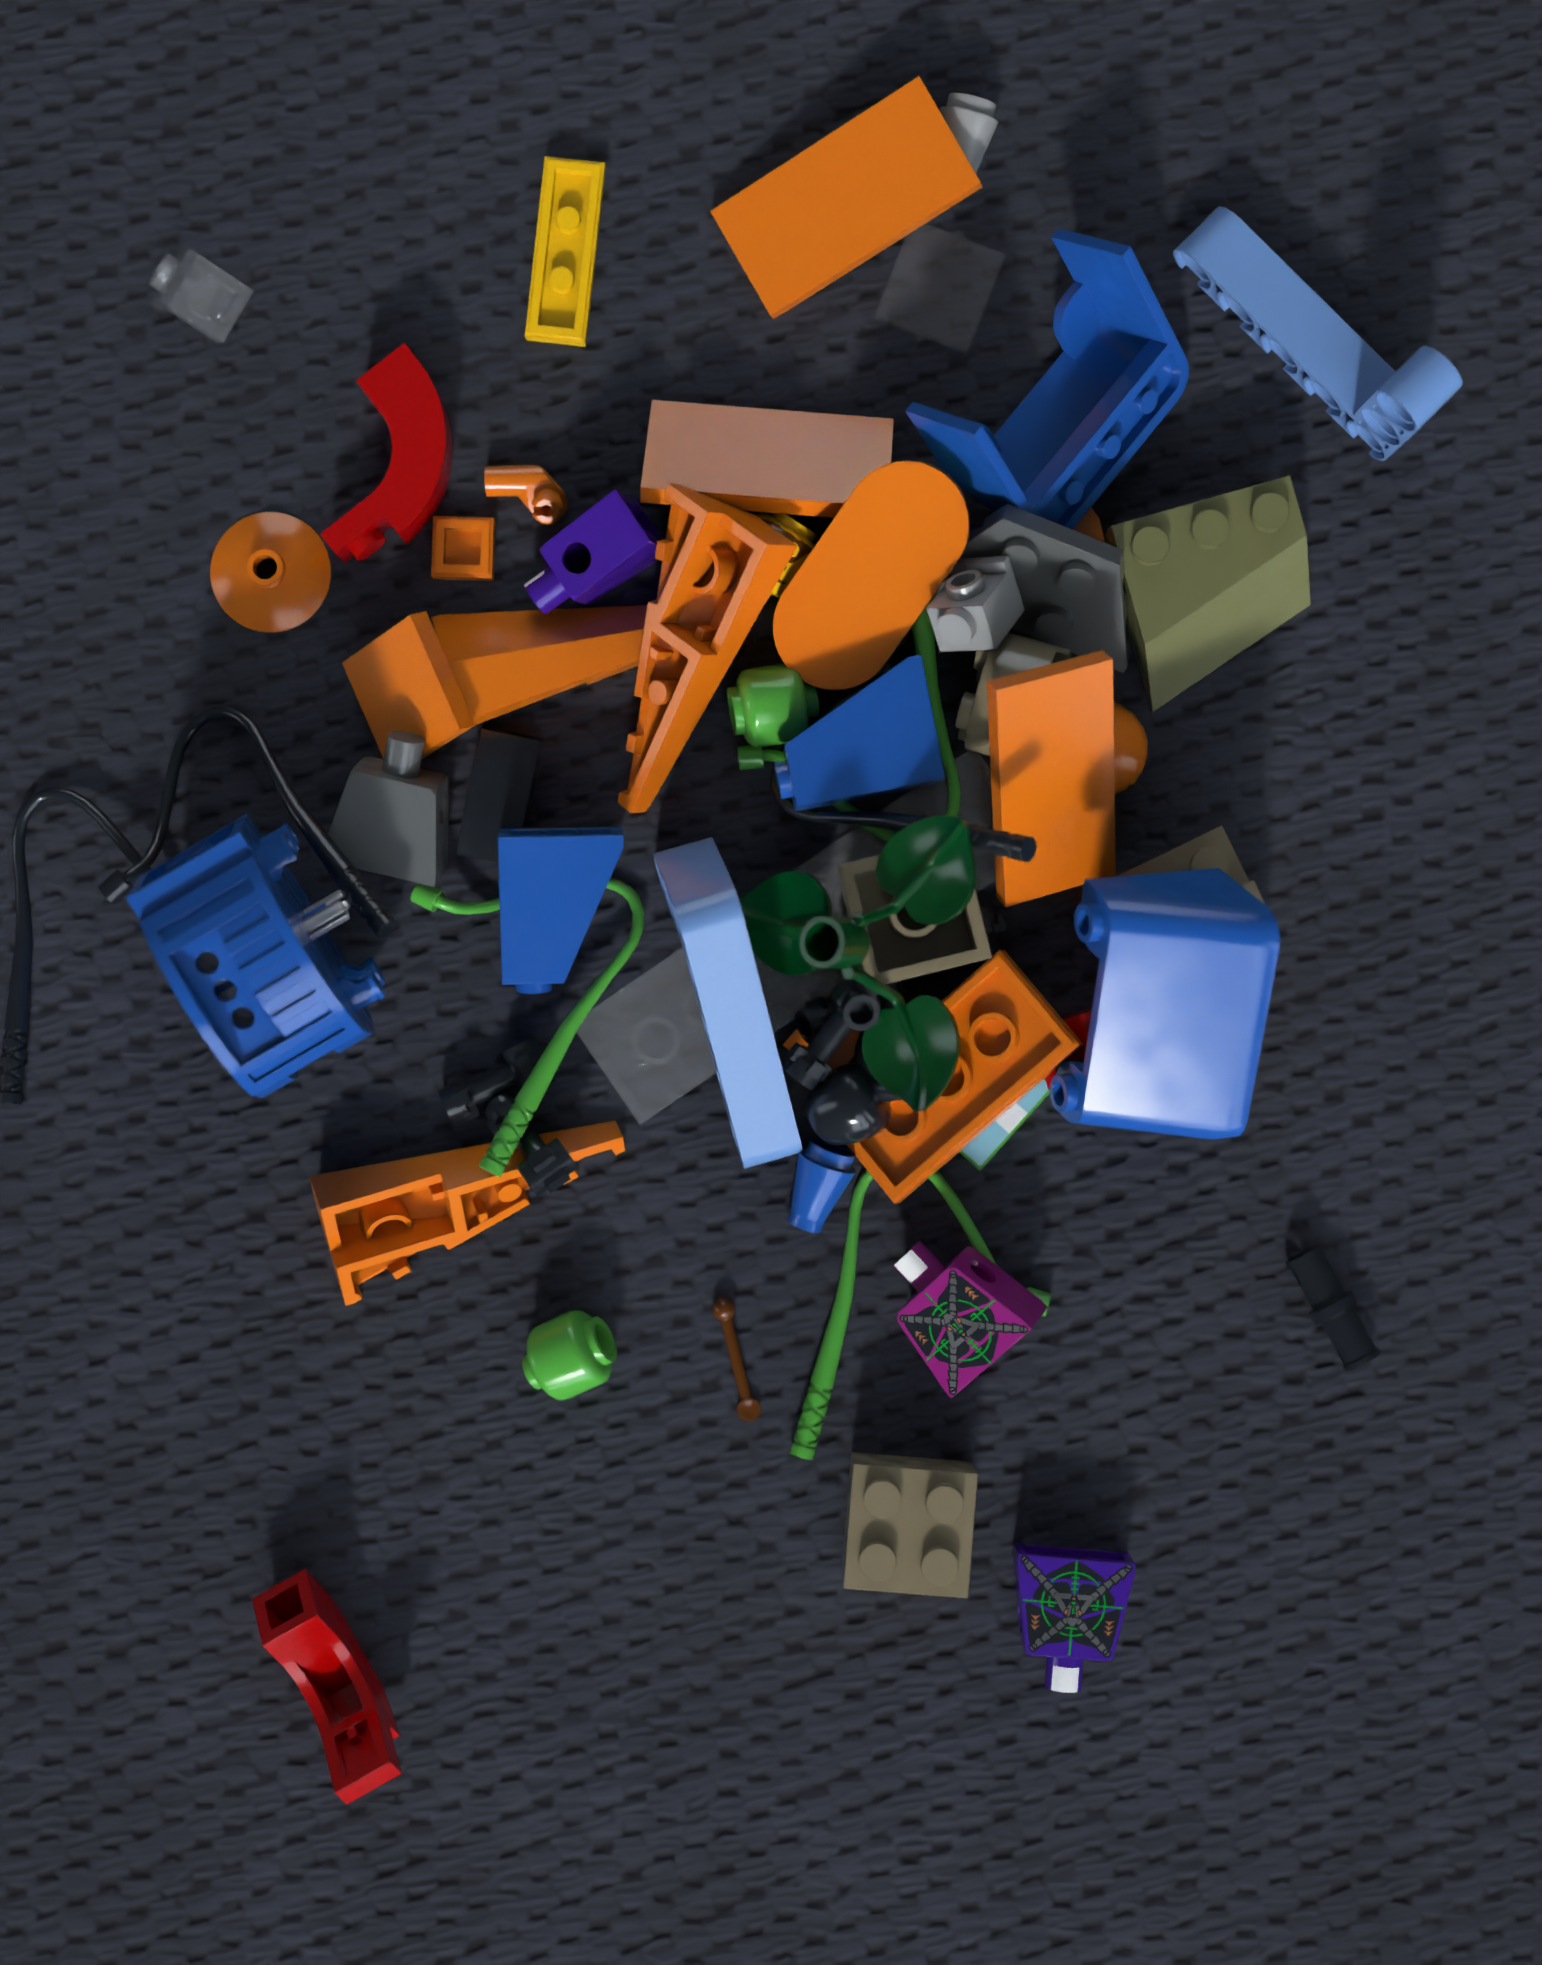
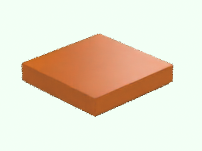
[342,611,475,759]

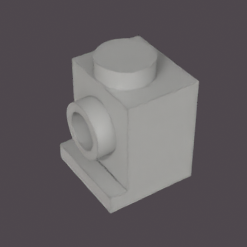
[926,556,1025,652]

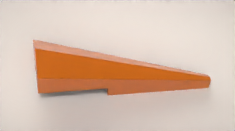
[618,483,798,813]
[431,605,757,725]
[309,1121,625,1306]

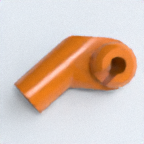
[484,465,568,525]

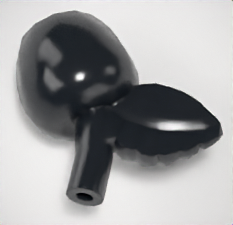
[805,1006,902,1145]

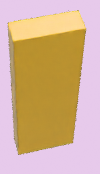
[525,156,606,347]

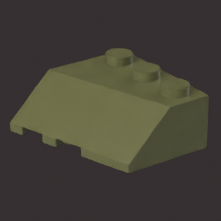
[1104,476,1311,713]

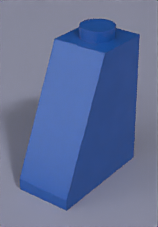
[774,655,945,812]
[498,827,624,994]

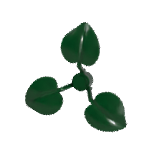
[739,815,976,1112]

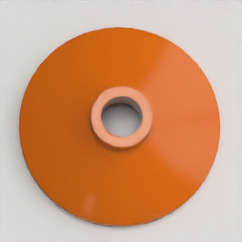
[210,512,331,633]

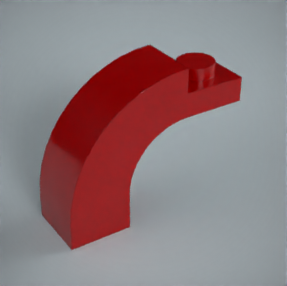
[320,343,453,563]
[252,1569,402,1805]

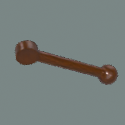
[712,1297,761,1422]

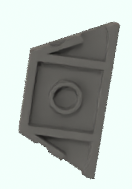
[933,504,1130,673]

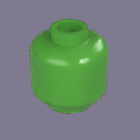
[727,663,819,747]
[522,1310,617,1401]

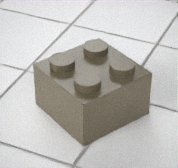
[837,855,992,984]
[842,1452,978,1598]

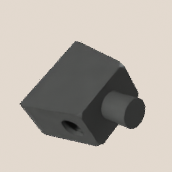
[328,731,449,887]

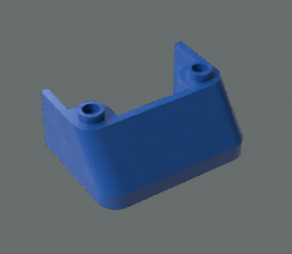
[906,228,1189,530]

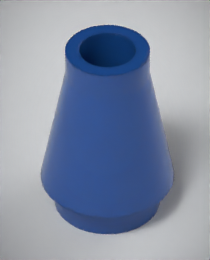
[787,1138,856,1233]

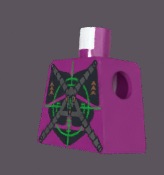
[893,1240,1048,1399]

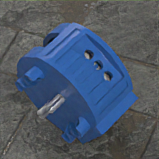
[126,814,386,1098]

